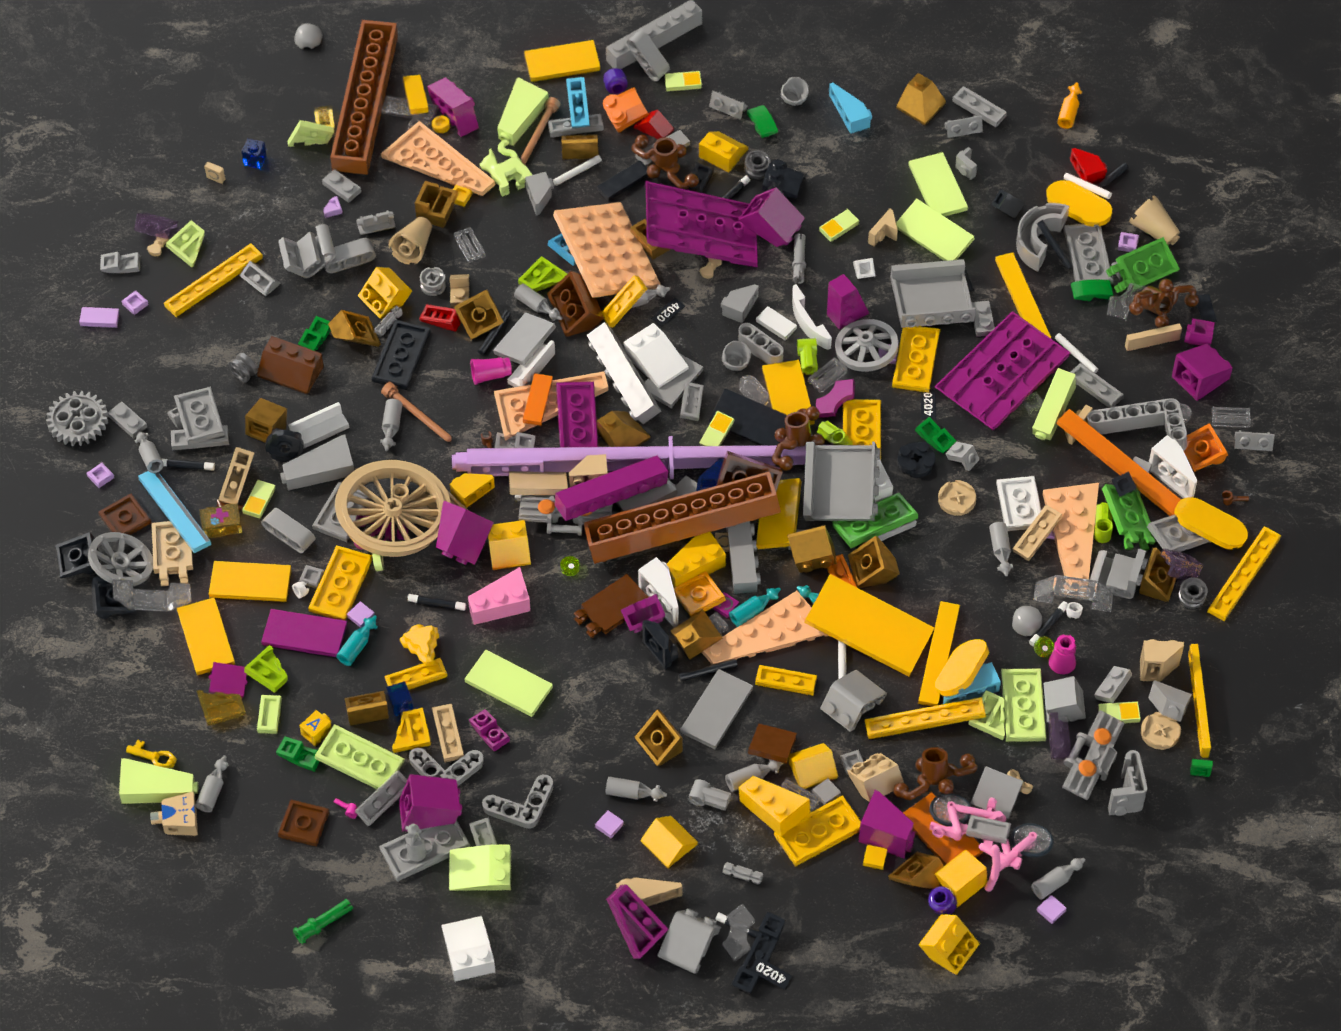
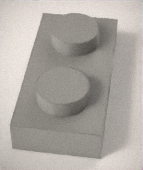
[322,169,361,203]
[972,301,995,337]
[108,402,147,438]
[1094,666,1132,704]

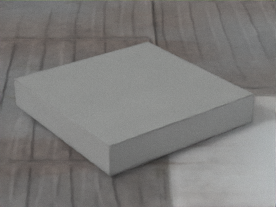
[971,766,1023,819]

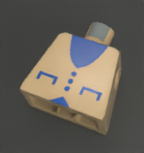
[150,792,198,836]

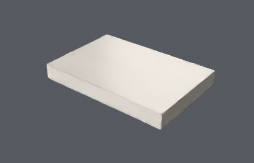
[996,476,1041,531]

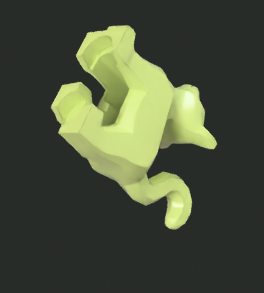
[479,140,532,196]

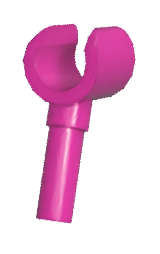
[334,798,357,819]

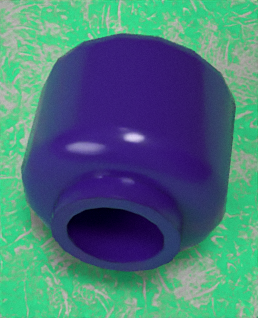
[603,68,628,95]
[928,886,957,915]

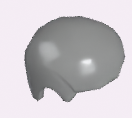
[294,23,323,49]
[781,77,809,106]
[722,341,751,371]
[1012,606,1042,636]

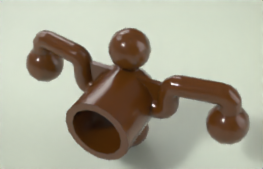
[631,135,699,190]
[1129,279,1199,328]
[772,406,825,471]
[893,747,978,800]

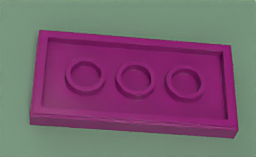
[556,381,598,448]
[261,609,347,657]

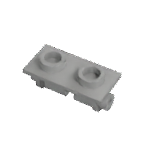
[709,91,747,119]
[945,115,983,138]
[356,210,396,235]
[1234,430,1275,451]

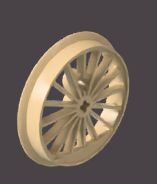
[335,460,451,557]

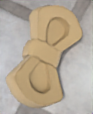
[147,232,170,256]
[700,258,722,279]
[1007,769,1033,794]

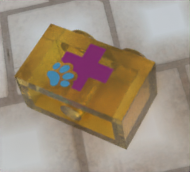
[199,503,243,538]

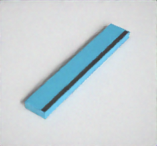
[138,471,211,553]

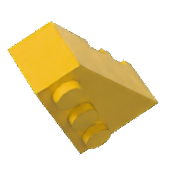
[667,532,726,588]
[738,776,811,836]

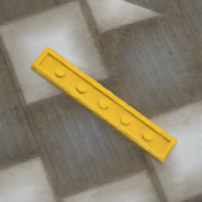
[164,244,263,317]
[995,253,1051,338]
[1208,526,1281,622]
[918,601,960,707]
[1188,644,1211,758]
[865,697,986,739]

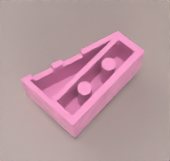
[468,567,530,625]

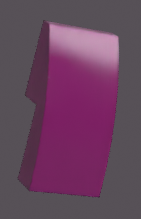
[469,709,510,752]

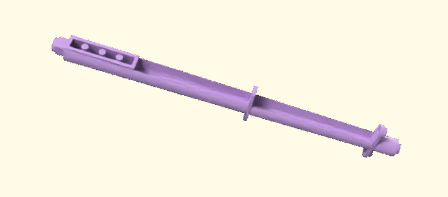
[452,435,812,479]

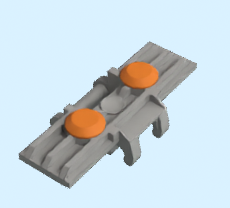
[519,495,613,536]
[1062,710,1125,800]

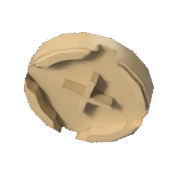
[938,480,976,516]
[1141,712,1181,750]

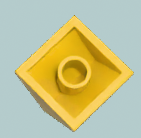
[788,743,838,790]
[641,816,698,868]
[935,850,987,907]

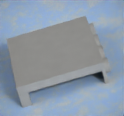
[890,259,976,328]
[803,442,880,521]

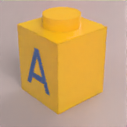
[299,710,332,747]

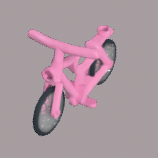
[929,793,1054,892]

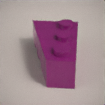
[427,77,479,137]
[827,274,869,330]
[606,884,669,959]

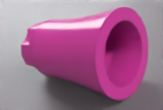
[470,357,512,385]
[1049,634,1076,674]

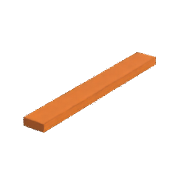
[1056,409,1181,516]

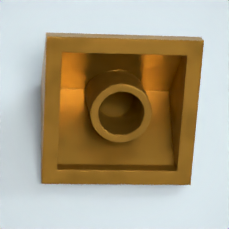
[562,135,598,159]
[1139,548,1179,602]
[345,691,389,726]
[634,709,683,766]

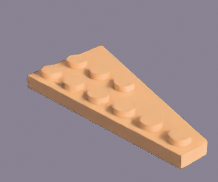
[381,121,495,196]
[494,371,608,441]
[1043,483,1099,591]
[702,591,829,665]

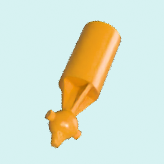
[1057,83,1082,129]

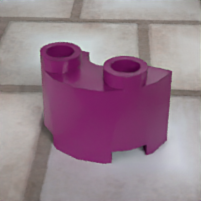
[1185,319,1215,346]
[621,594,666,633]

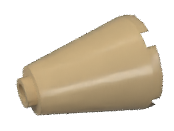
[1129,196,1180,245]
[389,217,432,264]

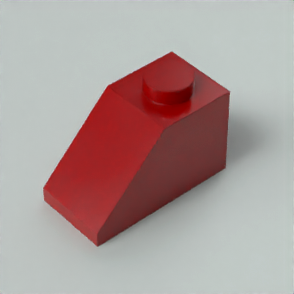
[1070,148,1107,184]

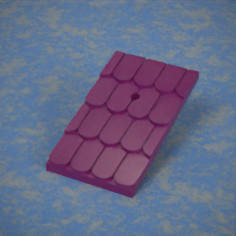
[646,181,758,267]
[934,311,1071,430]

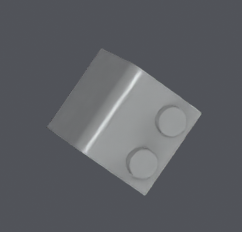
[278,224,336,278]
[1088,549,1148,599]
[820,670,887,732]
[1108,750,1147,816]
[658,908,721,974]

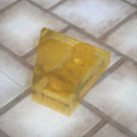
[197,690,246,726]

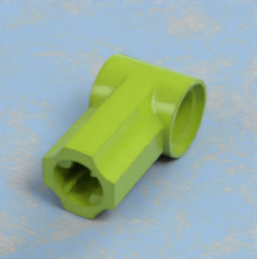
[797,338,818,375]
[817,420,853,445]
[1094,502,1113,543]

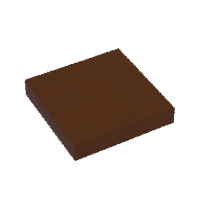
[98,493,152,535]
[748,723,797,764]
[278,799,329,847]

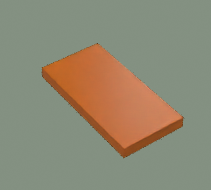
[903,792,984,865]

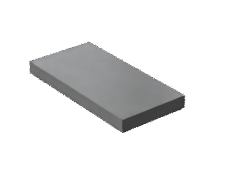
[1063,224,1113,284]
[680,669,753,749]
[379,820,470,882]

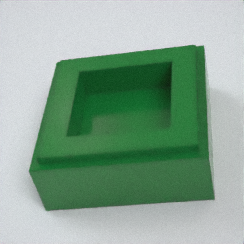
[1190,759,1213,777]

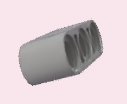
[626,30,670,81]
[324,238,376,273]
[738,323,784,365]
[261,508,316,553]

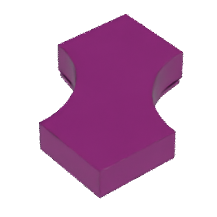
[816,379,855,418]

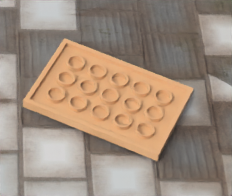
[553,202,660,298]

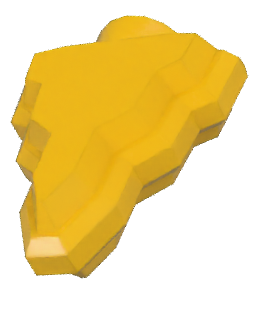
[400,624,439,665]

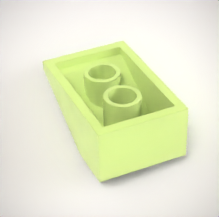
[449,845,511,891]

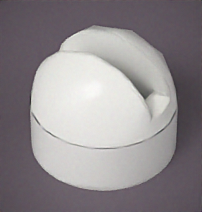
[292,581,309,598]
[1066,602,1083,619]

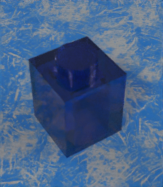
[241,138,267,169]
[386,681,414,716]

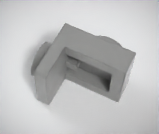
[955,147,977,180]
[946,442,979,471]

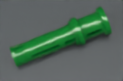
[293,899,353,944]

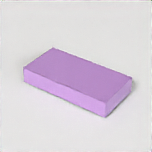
[79,307,120,327]

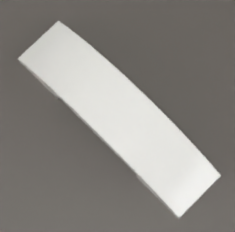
[792,284,832,350]

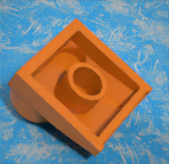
[603,87,649,133]
[1184,423,1228,472]

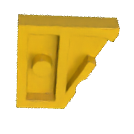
[392,708,431,753]

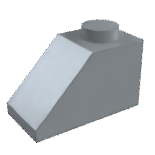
[525,172,554,215]
[721,284,759,323]
[1148,680,1192,722]

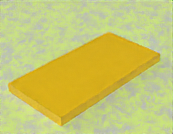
[804,574,934,677]

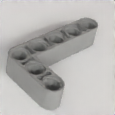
[1087,398,1187,451]

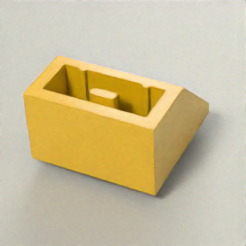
[358,267,412,319]
[919,914,980,974]

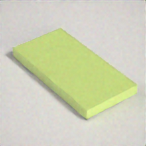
[909,152,968,217]
[896,199,974,261]
[465,650,553,717]
[1001,669,1046,742]
[315,724,405,789]

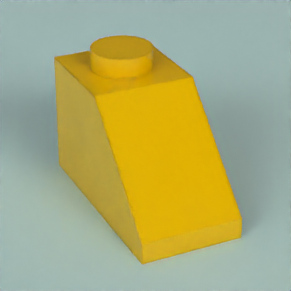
[450,473,495,508]

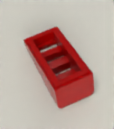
[419,304,461,331]

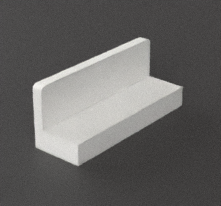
[507,340,555,387]
[288,402,349,449]

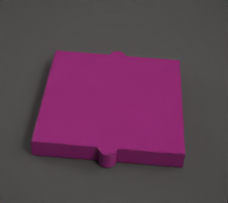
[209,662,248,698]

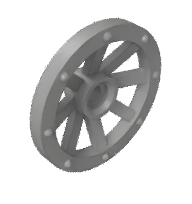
[835,319,899,372]
[88,532,153,587]

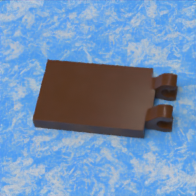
[574,574,648,638]

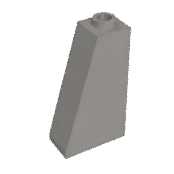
[280,435,354,491]

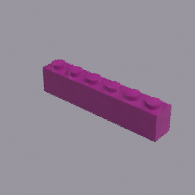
[555,455,668,521]

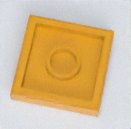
[674,571,726,617]

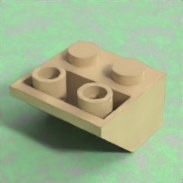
[569,454,608,487]
[1140,639,1184,682]
[847,753,904,802]

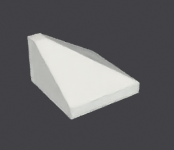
[853,258,876,279]

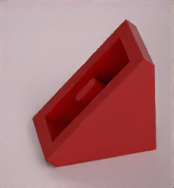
[634,110,674,139]

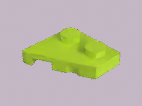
[518,256,567,292]
[245,645,288,693]

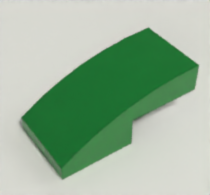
[747,105,778,138]
[1071,279,1113,301]
[298,316,331,351]
[915,417,957,454]
[276,736,320,772]

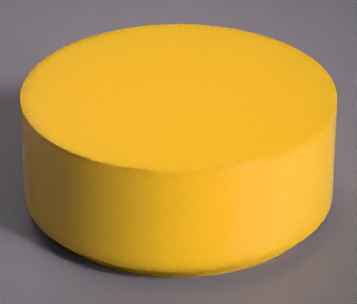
[432,116,450,133]

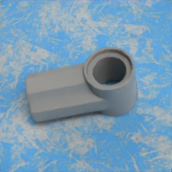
[688,779,731,810]

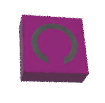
[712,592,740,619]

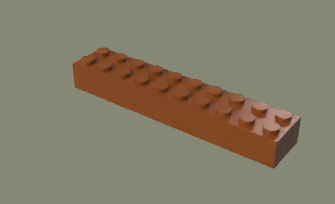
[330,20,398,174]
[583,471,781,564]

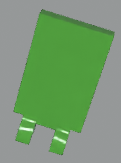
[1106,237,1180,293]
[1102,484,1155,551]

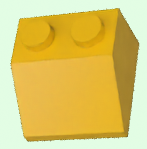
[699,131,748,173]
[487,520,531,570]

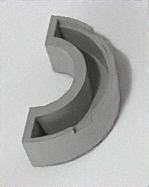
[1016,203,1069,271]

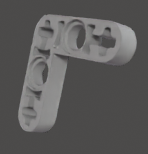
[409,748,484,787]
[482,774,553,828]

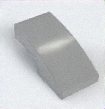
[100,252,141,273]
[494,432,535,448]

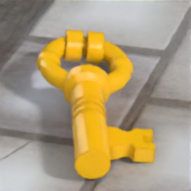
[126,740,177,768]

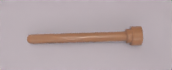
[520,97,561,165]
[381,382,452,442]

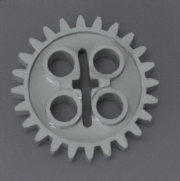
[46,391,109,446]

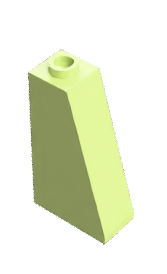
[498,78,548,146]
[1032,368,1076,440]
[119,758,198,804]

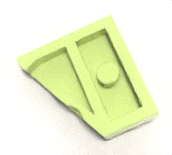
[288,120,334,147]
[166,220,205,267]
[968,690,1005,740]

